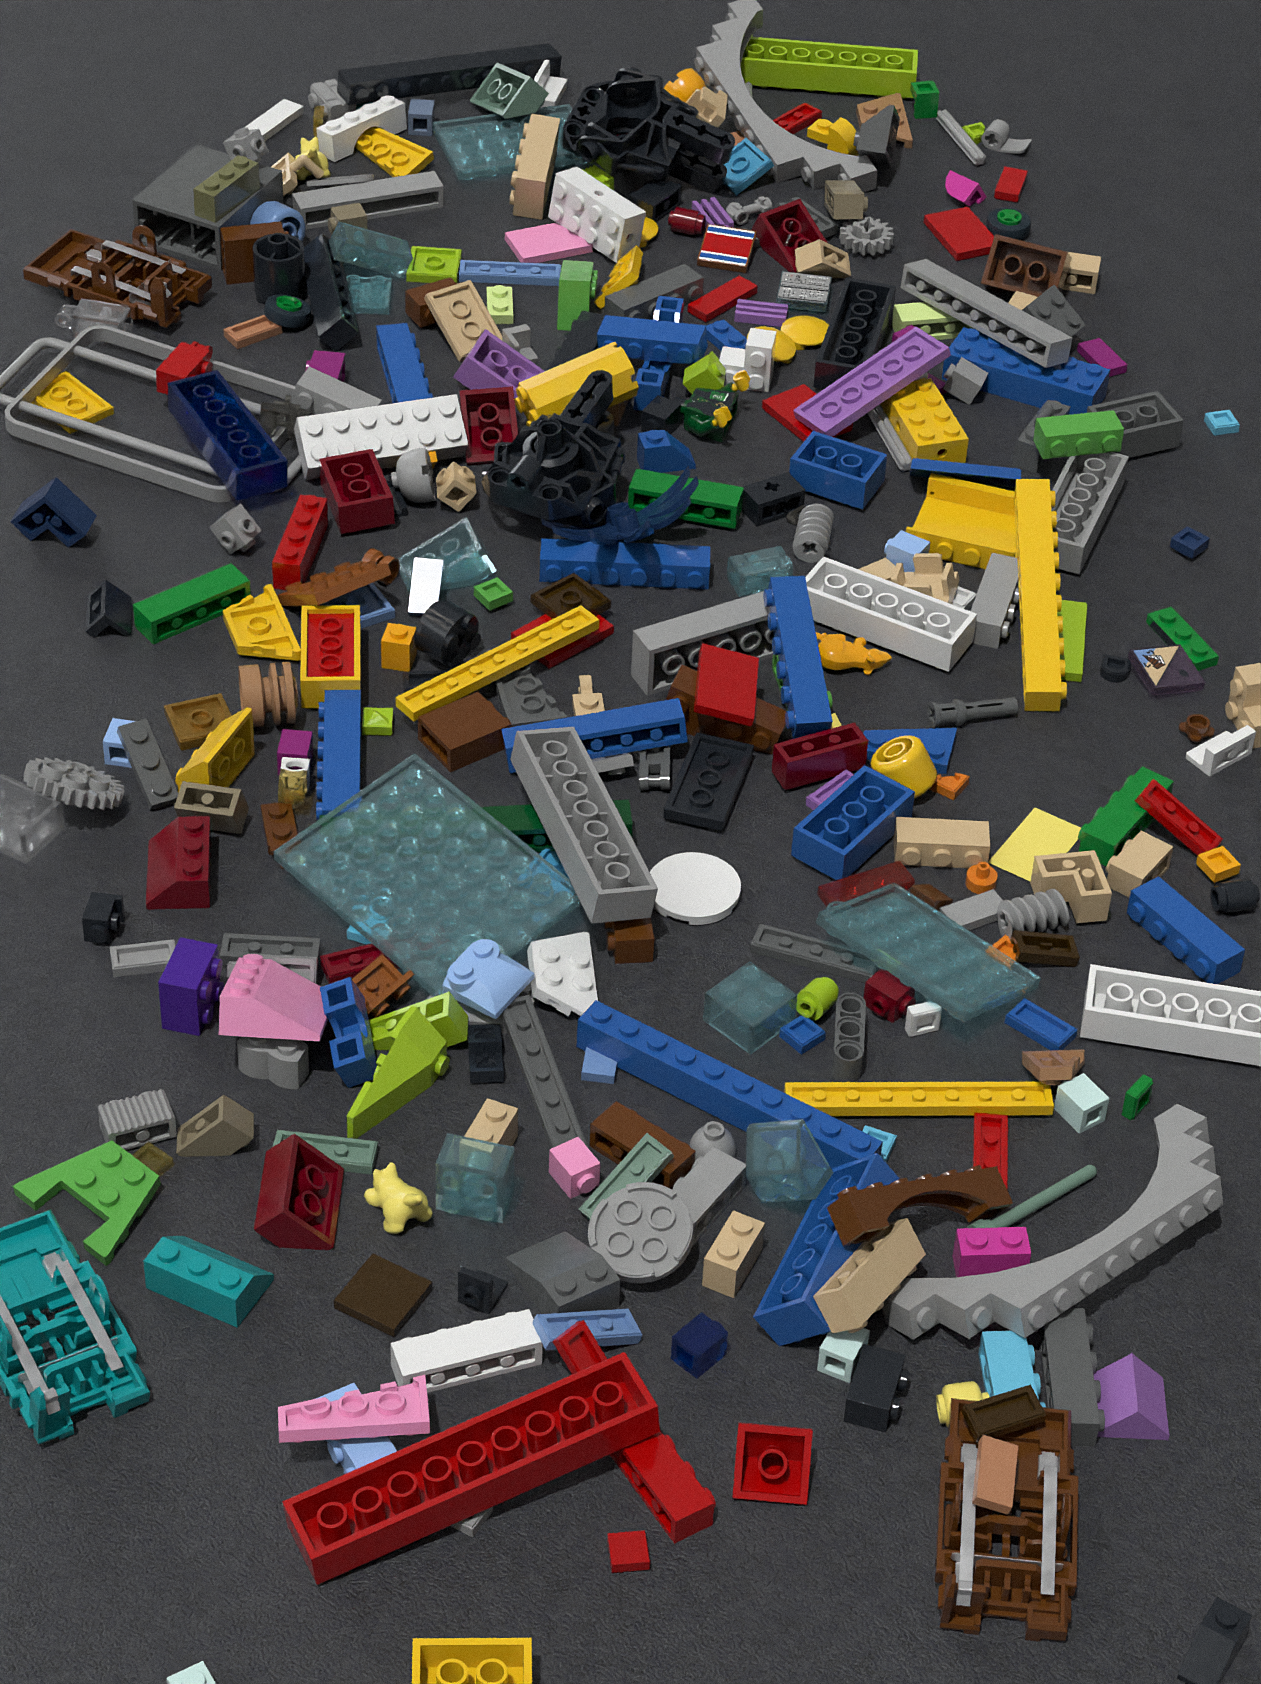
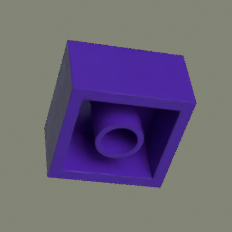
[158,937,224,1036]

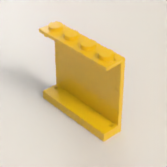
[906,473,1017,569]

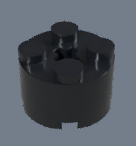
[414,600,481,669]

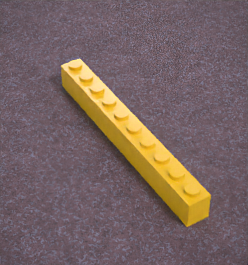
[1014,479,1067,711]

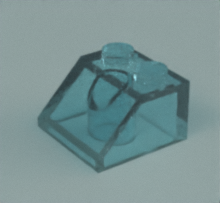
[746,1119,834,1203]

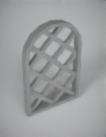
[307,174,375,186]

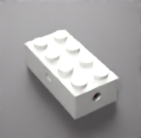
[548,167,646,263]

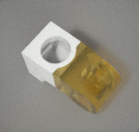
[278,757,310,805]

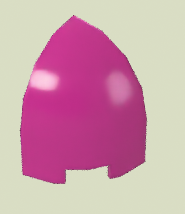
[945,170,987,206]

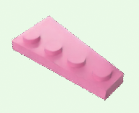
[278,1375,430,1443]

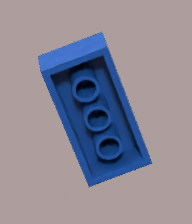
[791,765,915,883]

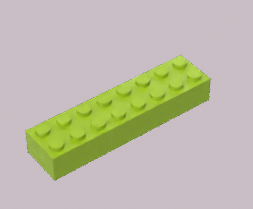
[740,37,918,99]

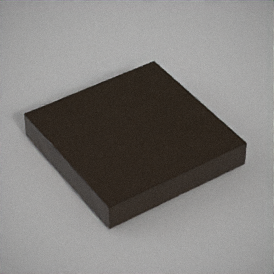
[530,573,611,619]
[334,1253,432,1337]

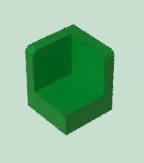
[910,81,940,119]

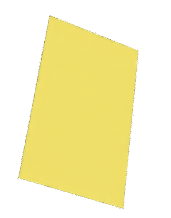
[988,808,1081,881]

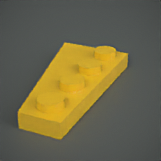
[355,126,434,177]

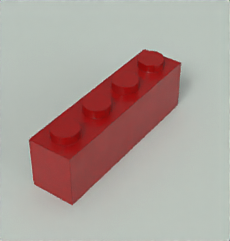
[272,494,328,590]
[610,1430,716,1544]

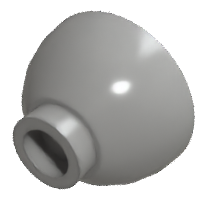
[689,1121,736,1161]

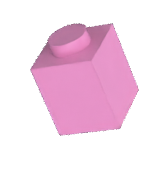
[549,1137,600,1199]

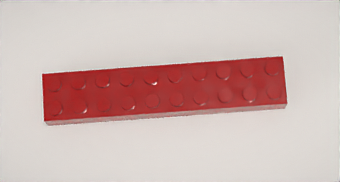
[282,1352,660,1585]

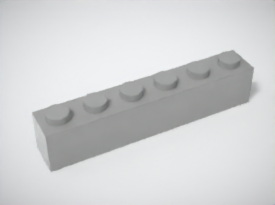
[292,171,443,229]

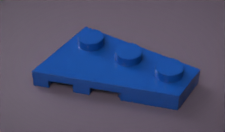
[863,728,957,774]

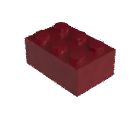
[319,449,395,534]

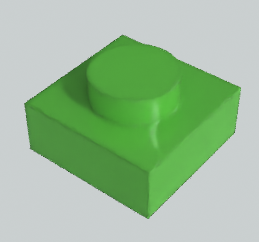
[474,577,513,611]

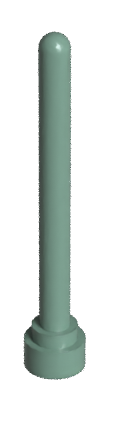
[967,1165,1097,1228]

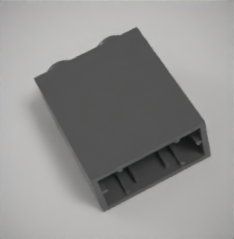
[132,145,283,271]

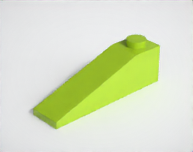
[347,1005,450,1139]

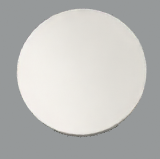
[650,852,741,925]

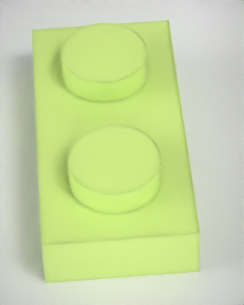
[486,285,513,324]

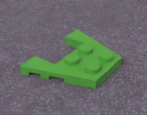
[13,1140,161,1266]

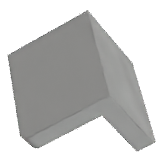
[502,324,538,363]

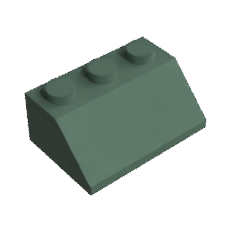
[470,63,549,119]

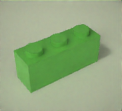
[1033,410,1124,459]

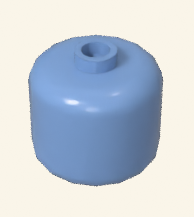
[250,201,306,242]

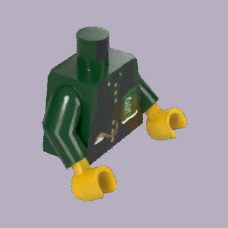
[674,370,750,442]

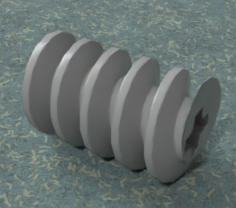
[793,504,834,563]
[997,889,1069,938]

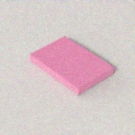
[505,223,593,263]

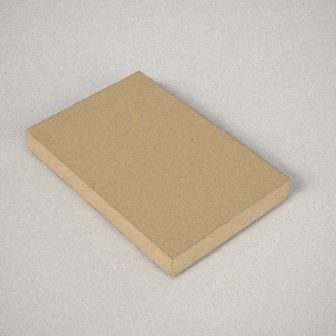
[424,280,502,362]

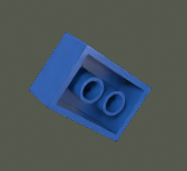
[789,431,887,509]

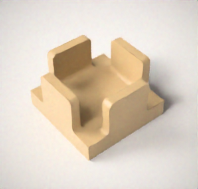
[686,86,728,127]
[891,553,960,604]

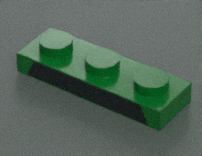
[1146,607,1219,672]

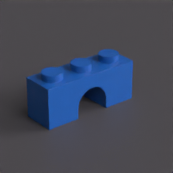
[320,977,377,1088]

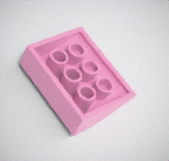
[219,954,328,1041]

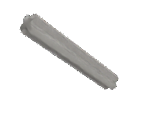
[936,109,986,166]
[867,404,912,472]

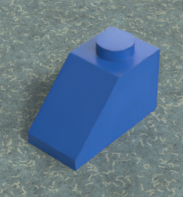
[637,430,696,473]

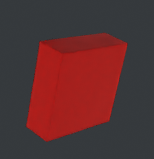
[607,1530,650,1573]

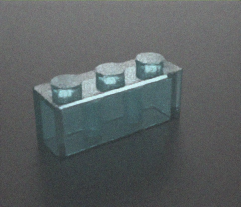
[329,222,413,278]

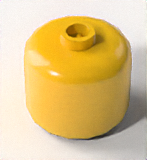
[871,735,937,799]

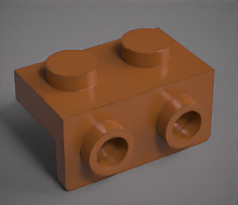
[352,954,415,1018]

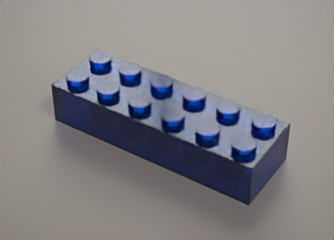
[168,370,288,501]

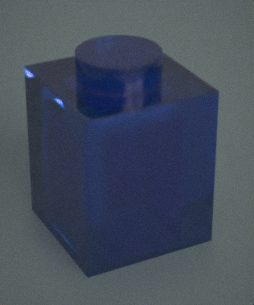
[671,1312,728,1379]

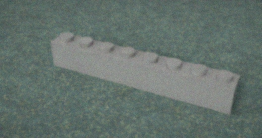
[900,259,1072,368]

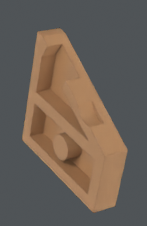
[1022,1049,1085,1085]

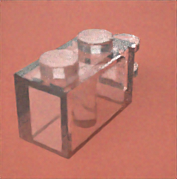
[55,299,133,343]

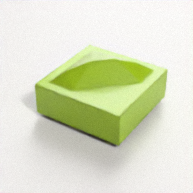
[362,707,393,735]

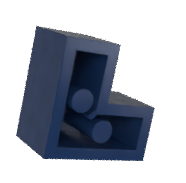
[10,477,97,547]

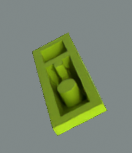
[369,991,468,1050]

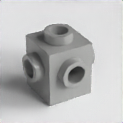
[223,127,269,163]
[209,504,262,554]

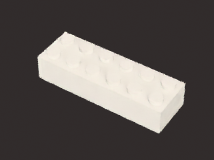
[294,394,468,480]
[805,556,977,672]
[1080,964,1261,1066]

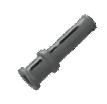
[927,697,1018,728]

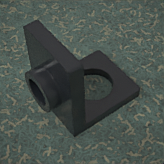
[458,1267,508,1314]

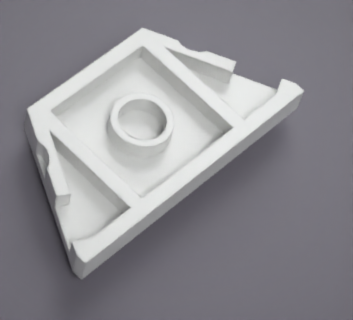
[527,932,598,1016]

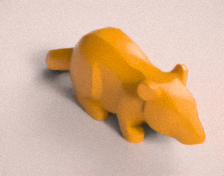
[816,632,892,676]

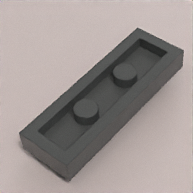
[117,718,179,811]
[220,933,321,965]

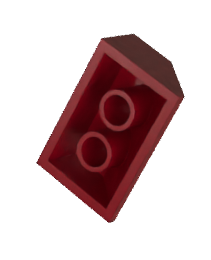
[146,816,212,910]
[254,1133,344,1250]

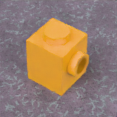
[381,623,417,672]

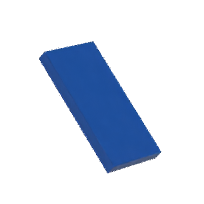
[910,458,1022,487]

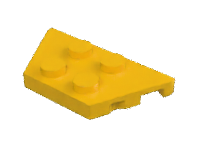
[223,584,301,661]

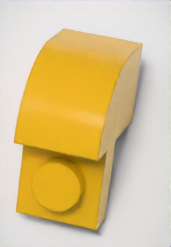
[807,117,859,156]

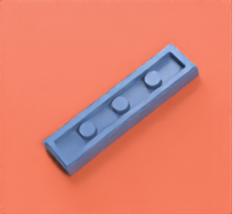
[459,260,561,286]

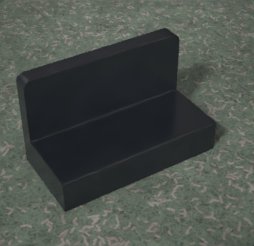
[85,579,132,638]

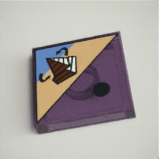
[1127,644,1205,695]

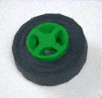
[986,207,1031,240]
[264,294,311,328]

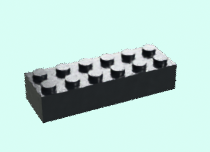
[813,277,896,390]

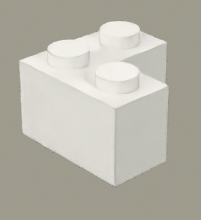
[719,328,776,392]

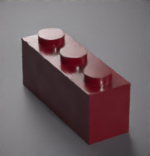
[771,722,868,790]

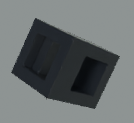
[82,892,125,944]

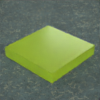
[406,246,462,283]

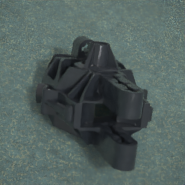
[560,67,735,194]
[481,370,625,527]

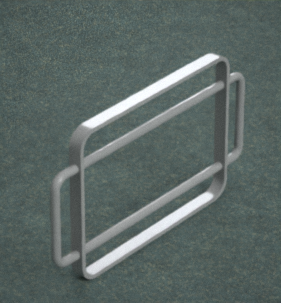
[0,325,309,503]

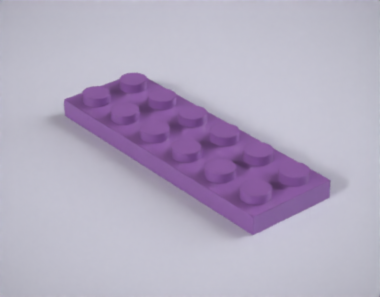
[793,327,951,437]

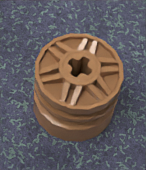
[238,662,298,727]

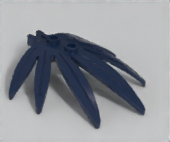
[540,466,699,545]

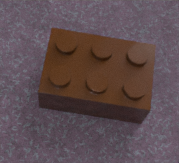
[981,234,1072,297]

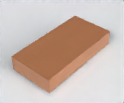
[224,315,282,349]
[972,1435,1018,1515]

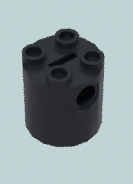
[252,233,306,304]

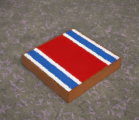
[697,224,757,273]

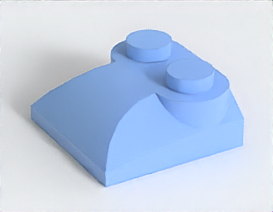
[442,939,535,1019]

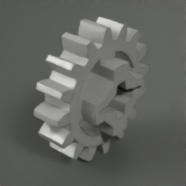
[839,216,894,255]

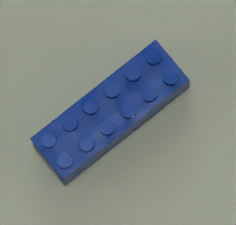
[942,327,1111,415]
[753,1153,900,1346]

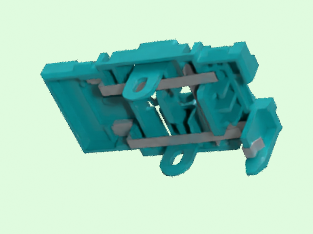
[0,1210,150,1445]

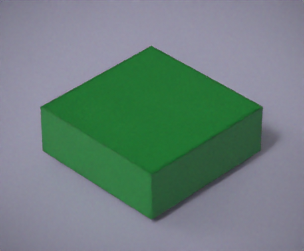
[1121,1074,1154,1120]

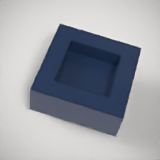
[1170,526,1210,559]

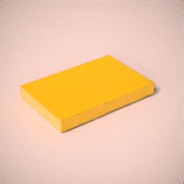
[31,371,114,434]

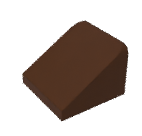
[909,884,953,918]

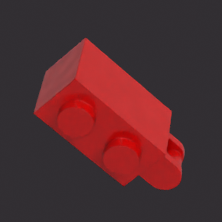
[156,341,213,400]

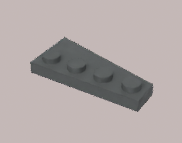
[486,649,567,727]

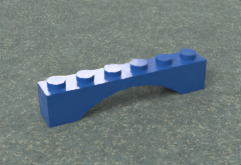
[633,296,684,411]

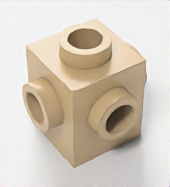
[436,461,476,512]

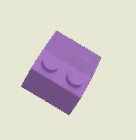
[453,329,545,399]

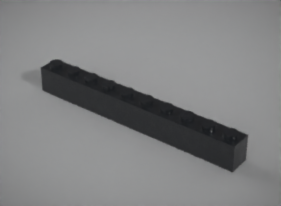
[337,43,562,105]

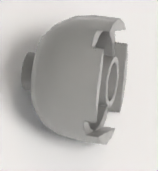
[391,447,436,503]

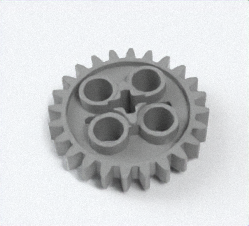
[23,757,125,810]

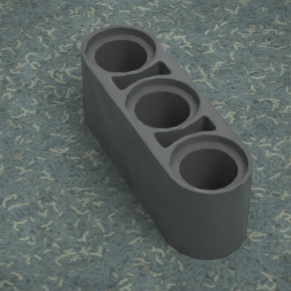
[831,993,866,1082]

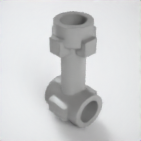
[726,196,772,225]

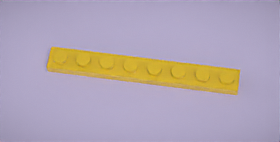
[395,605,599,722]
[784,1082,1054,1116]

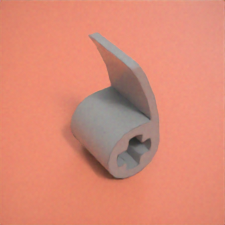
[982,119,1032,154]

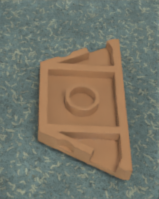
[856,93,913,148]

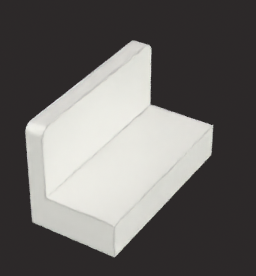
[534,60,567,110]
[1186,725,1256,776]

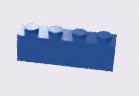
[597,315,708,365]
[1127,876,1245,984]

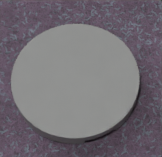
[588,1182,694,1283]

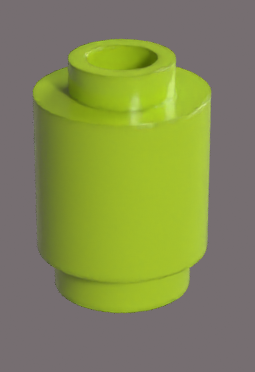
[794,977,839,1021]

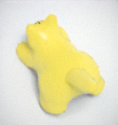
[295,137,331,181]
[364,1163,433,1234]

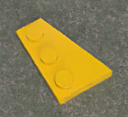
[594,245,643,310]

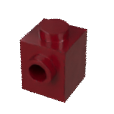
[864,965,916,1023]

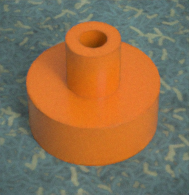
[965,862,998,894]

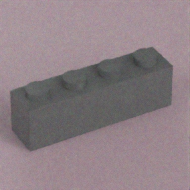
[604,264,704,320]
[1038,1308,1105,1446]

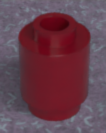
[668,207,706,236]

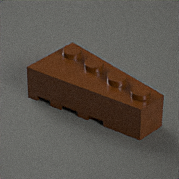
[666,665,786,755]

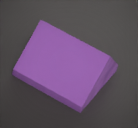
[1093,1354,1169,1440]

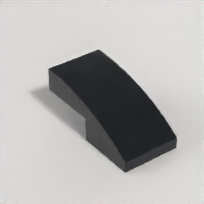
[467,1024,504,1083]

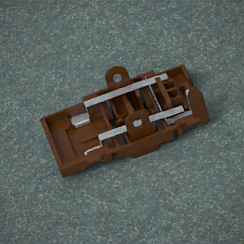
[23,225,212,328]
[934,1398,1078,1641]

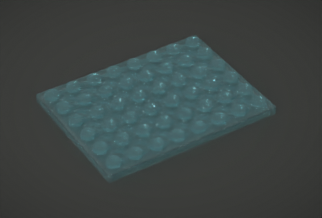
[273,753,581,997]

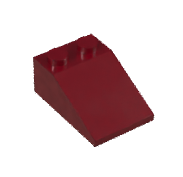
[751,199,828,273]
[459,386,518,465]

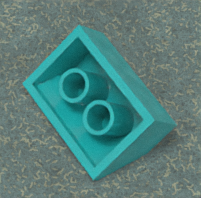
[143,1236,274,1328]

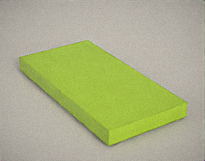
[1057,600,1087,682]

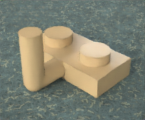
[271,153,324,196]

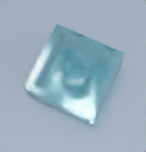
[703,961,797,1055]
[436,1133,514,1223]

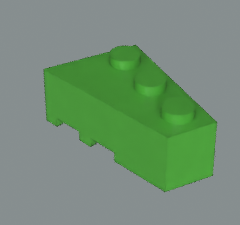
[557,260,598,331]

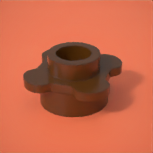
[1179,714,1215,742]

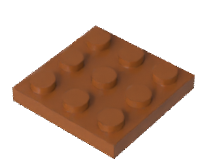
[277,561,391,606]

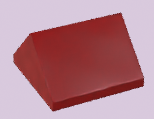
[732,1422,813,1505]

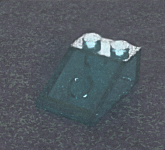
[397,517,497,593]

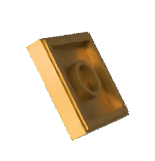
[164,693,232,750]

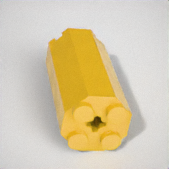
[514,342,639,426]

